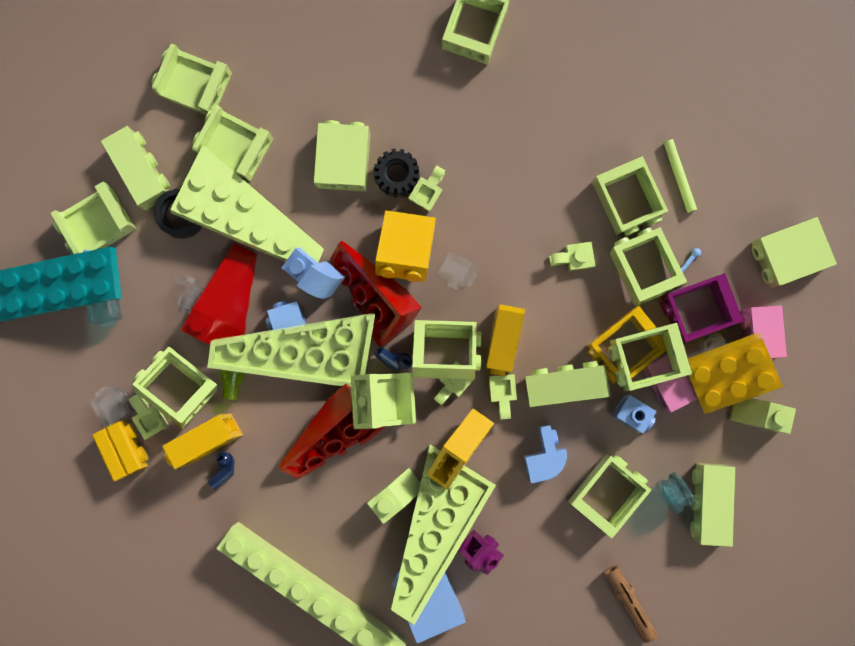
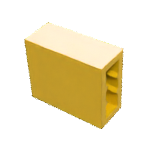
[375,210,436,282]

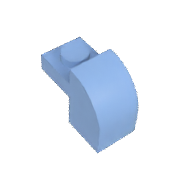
[282,247,345,299]
[523,425,567,483]

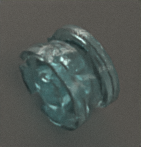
[656,472,696,514]

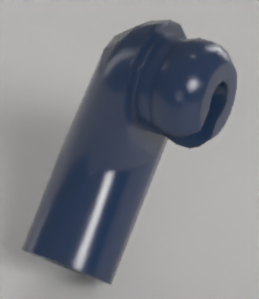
[374,346,413,370]
[208,452,235,490]

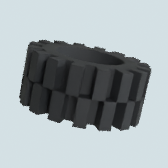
[374,149,419,198]

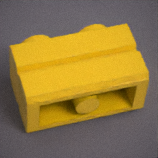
[92,421,148,482]

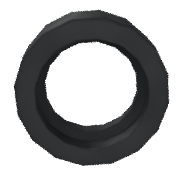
[154,189,202,239]

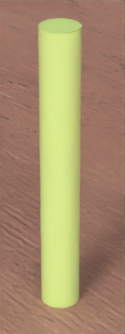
[663,139,697,213]

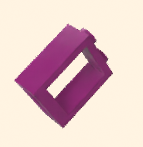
[660,273,744,343]

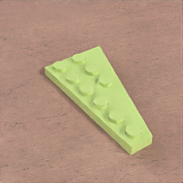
[170,145,324,263]
[207,313,375,386]
[391,445,496,625]

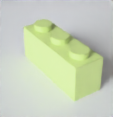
[101,126,170,211]
[525,361,611,407]
[690,463,735,547]

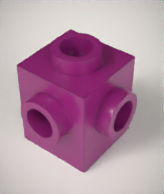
[458,529,504,575]

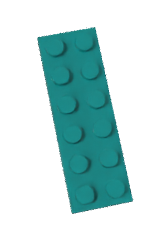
[0,247,122,323]

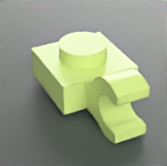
[408,166,445,212]
[549,242,595,271]
[434,361,473,405]
[489,374,517,420]
[129,394,169,440]

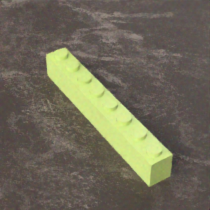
[217,522,407,646]

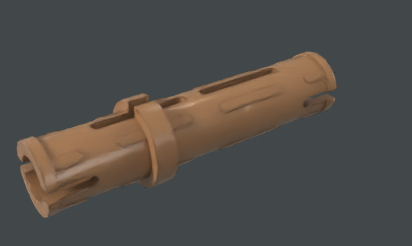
[604,565,658,643]

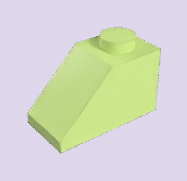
[729,398,796,434]
[367,468,421,524]

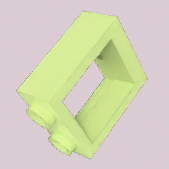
[442,0,510,65]
[592,156,668,236]
[610,227,687,307]
[412,320,481,380]
[609,323,692,391]
[132,347,217,430]
[568,454,651,538]

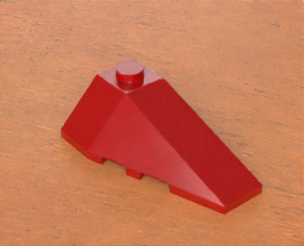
[330,241,422,347]
[181,243,257,345]
[279,384,386,479]

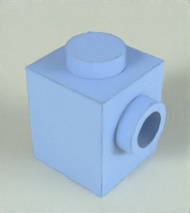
[266,301,307,330]
[612,395,657,433]

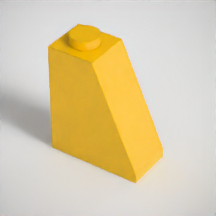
[485,304,525,376]
[427,409,494,490]

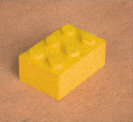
[687,332,783,414]

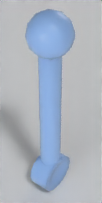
[681,248,701,272]

